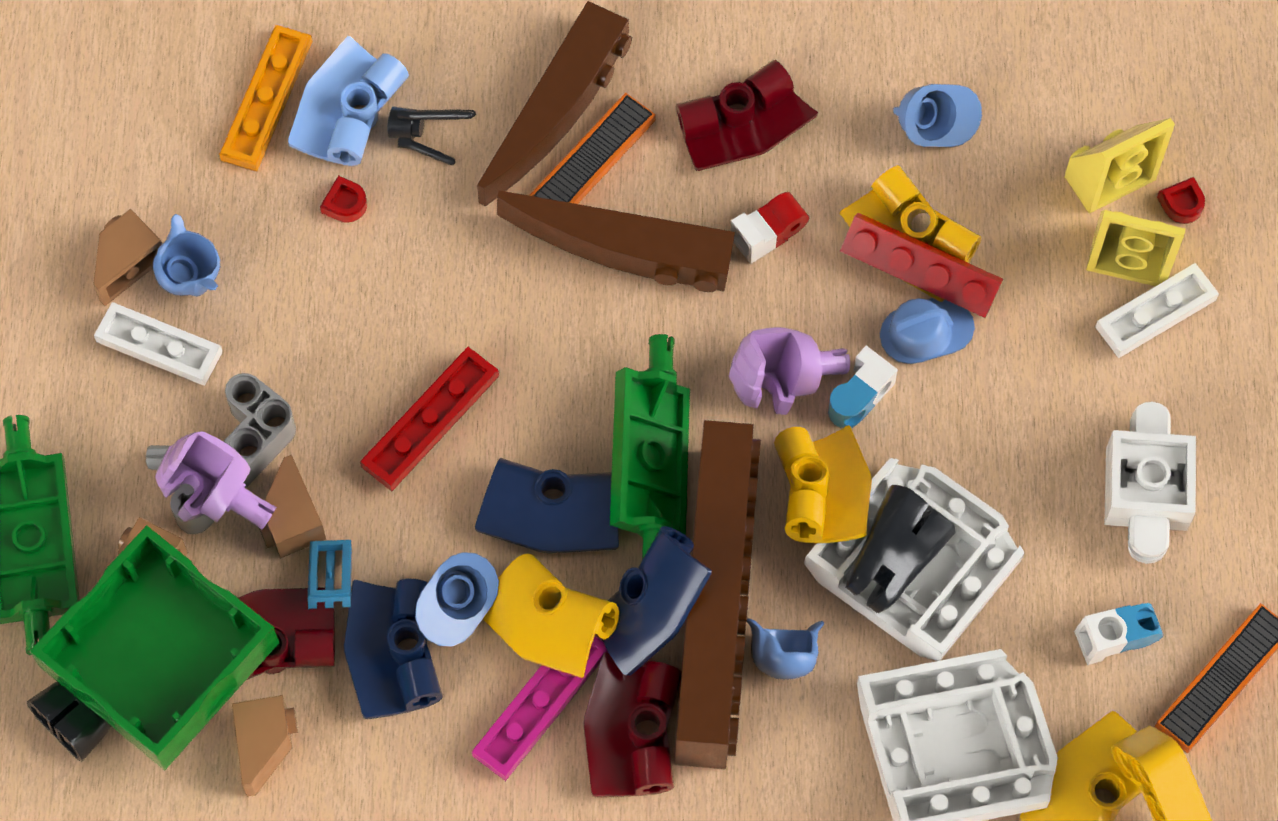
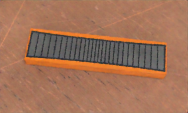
[529,93,656,204]
[1154,603,1278,754]

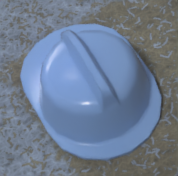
[893,84,982,147]
[880,298,975,364]
[415,552,499,647]

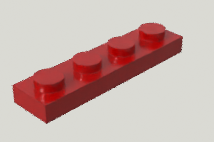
[840,213,1003,318]
[360,346,499,492]

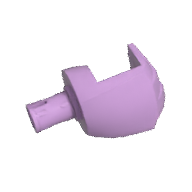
[729,327,850,415]
[155,431,276,530]

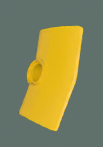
[839,165,981,302]
[774,425,872,543]
[483,554,619,678]
[1019,711,1142,821]

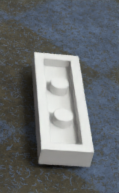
[1095,263,1219,358]
[94,302,222,386]

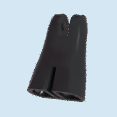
[845,485,956,613]
[27,681,111,762]

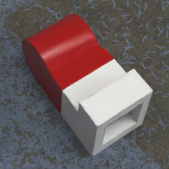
[730,192,810,264]

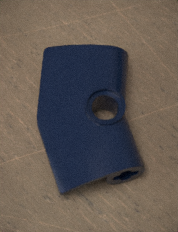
[475,458,619,554]
[602,526,712,676]
[344,579,443,719]

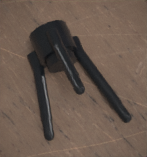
[388,106,476,165]

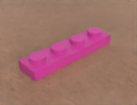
[471,636,609,781]

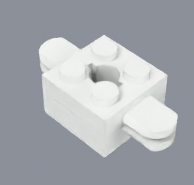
[1104,402,1196,564]

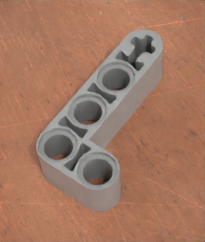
[170,373,296,534]

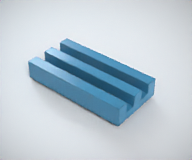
[307,540,352,609]

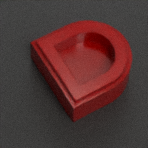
[320,175,367,223]
[1157,177,1205,224]

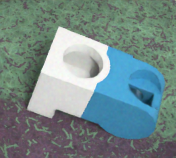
[828,346,898,428]
[1074,603,1163,665]

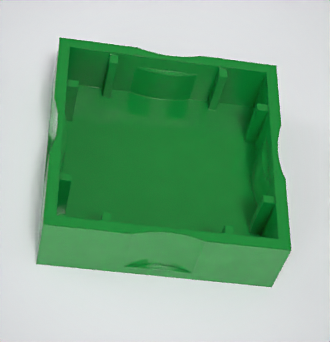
[30,525,279,770]

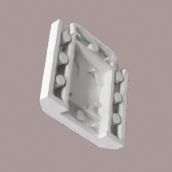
[804,458,1024,661]
[857,649,1058,821]

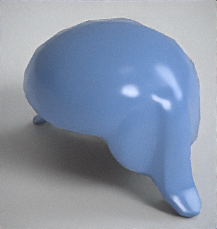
[153,214,220,297]
[747,618,824,680]

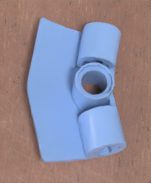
[288,36,409,166]

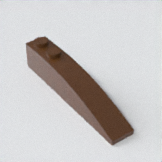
[477,1,632,206]
[497,190,735,292]

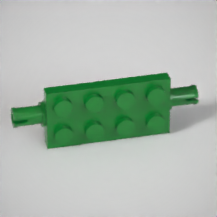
[610,334,690,560]
[0,415,80,655]

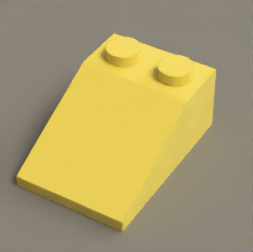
[1064,118,1175,214]
[1086,210,1186,286]

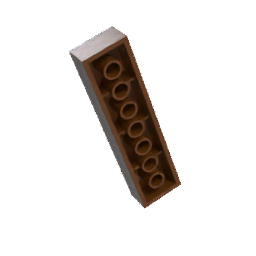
[675,420,761,769]

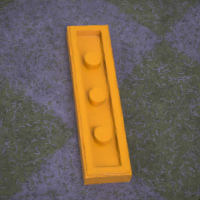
[219,25,313,172]

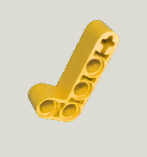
[1111,726,1212,821]

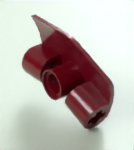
[676,60,818,171]
[238,587,335,680]
[584,652,682,797]

